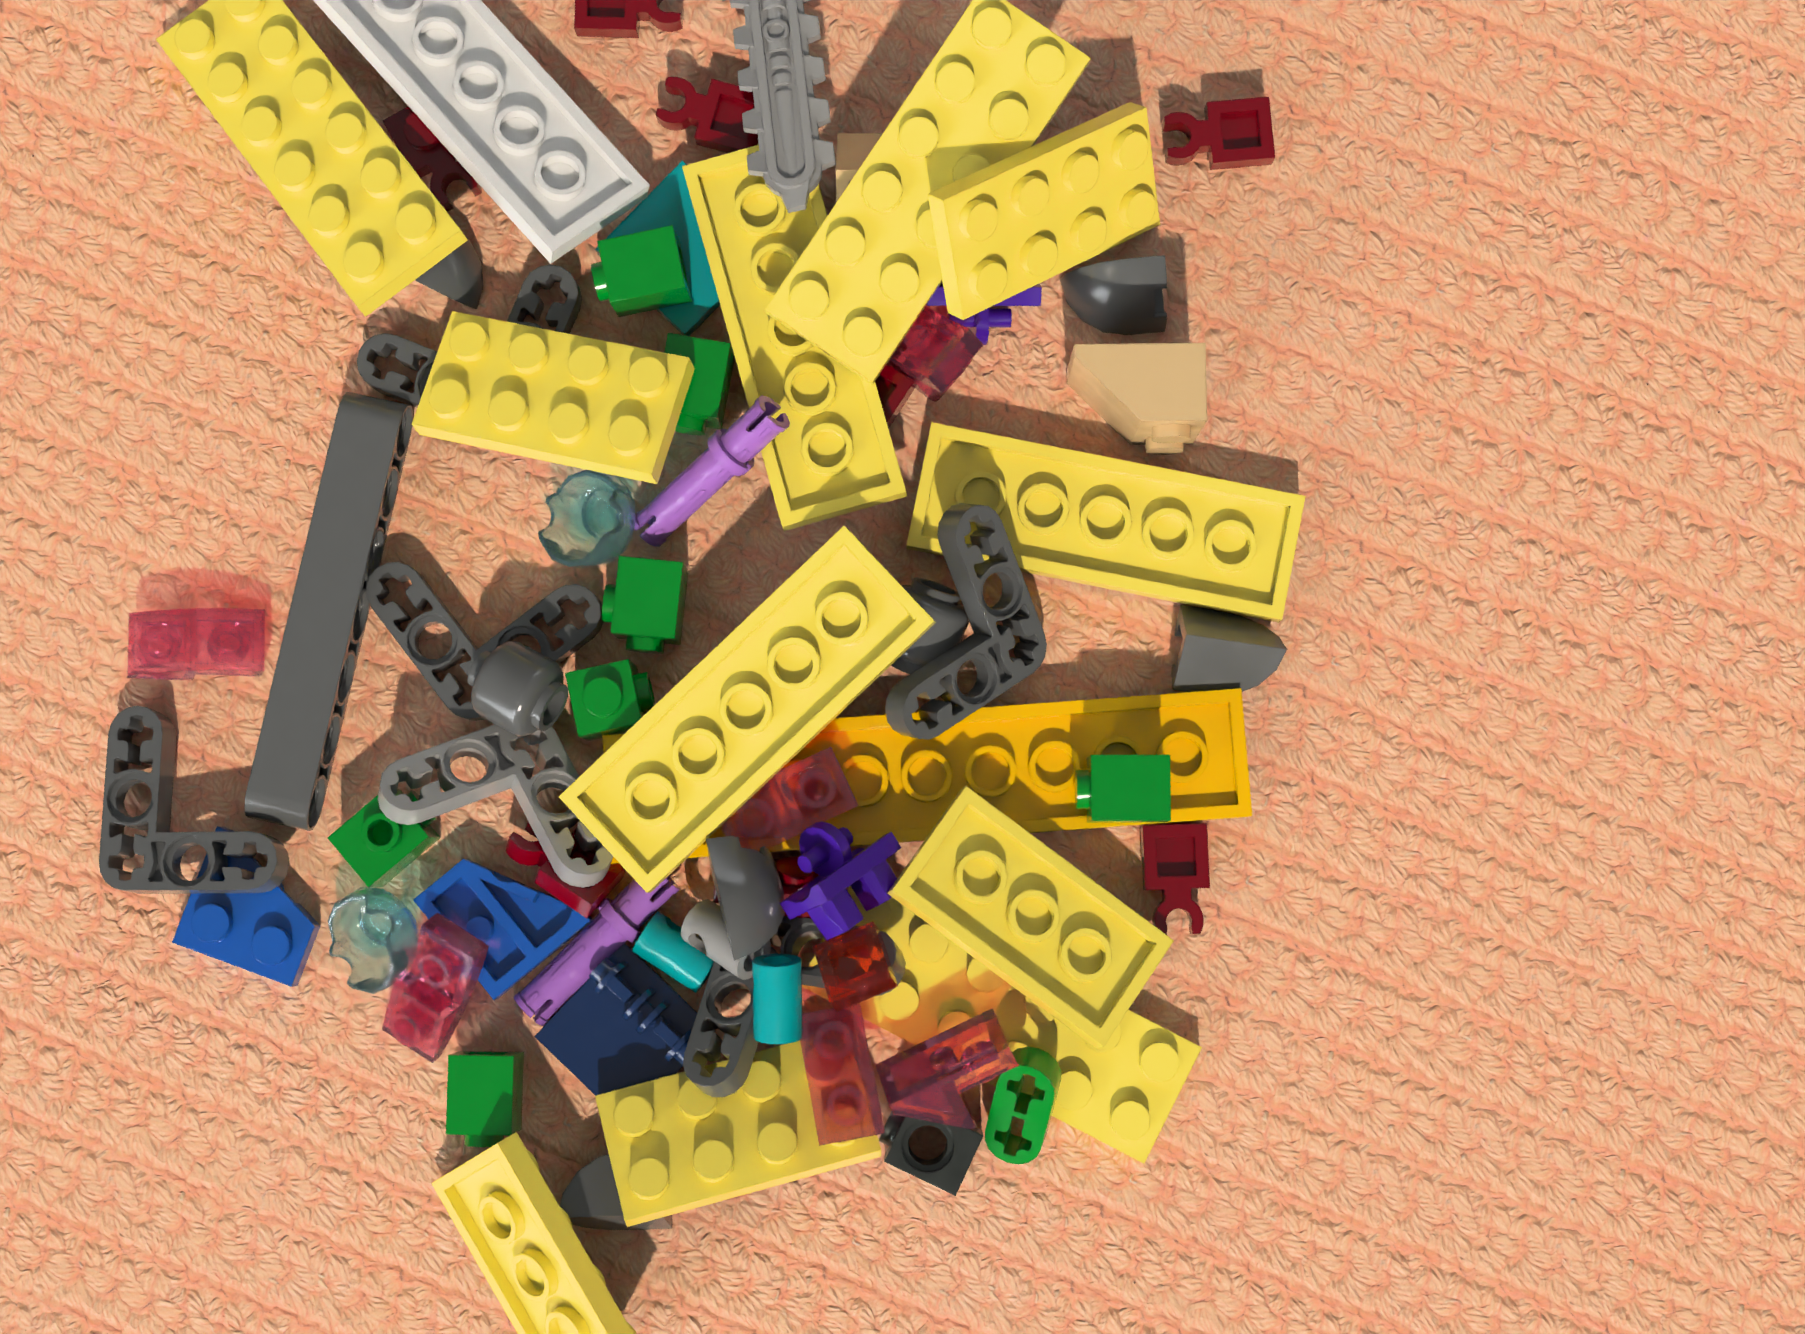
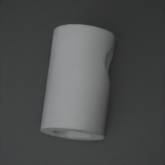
[681,899,771,980]

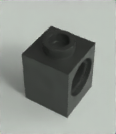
[879,1096,984,1196]

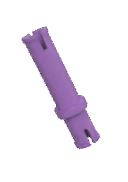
[632,395,790,547]
[514,876,680,1026]

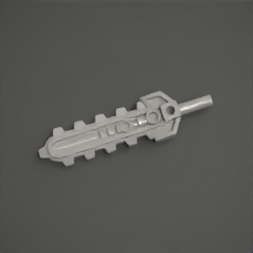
[722,0,836,213]

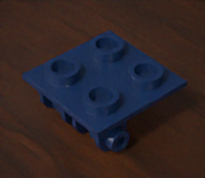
[534,943,716,1096]

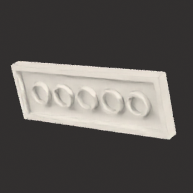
[313,0,650,264]

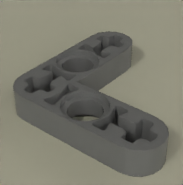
[357,264,582,408]
[885,503,1047,740]
[366,562,603,721]
[99,706,290,894]
[683,916,906,1097]

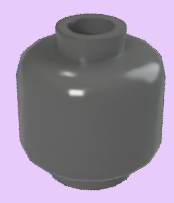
[891,577,969,674]
[467,641,568,737]

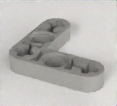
[377,724,613,888]

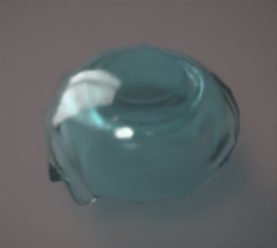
[538,470,635,568]
[327,887,421,994]

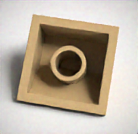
[1066,343,1207,455]

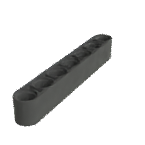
[244,392,413,831]

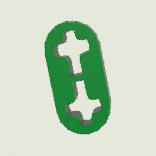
[985,1047,1061,1165]

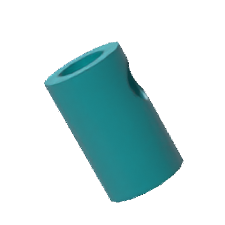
[632,911,714,993]
[752,954,803,1044]

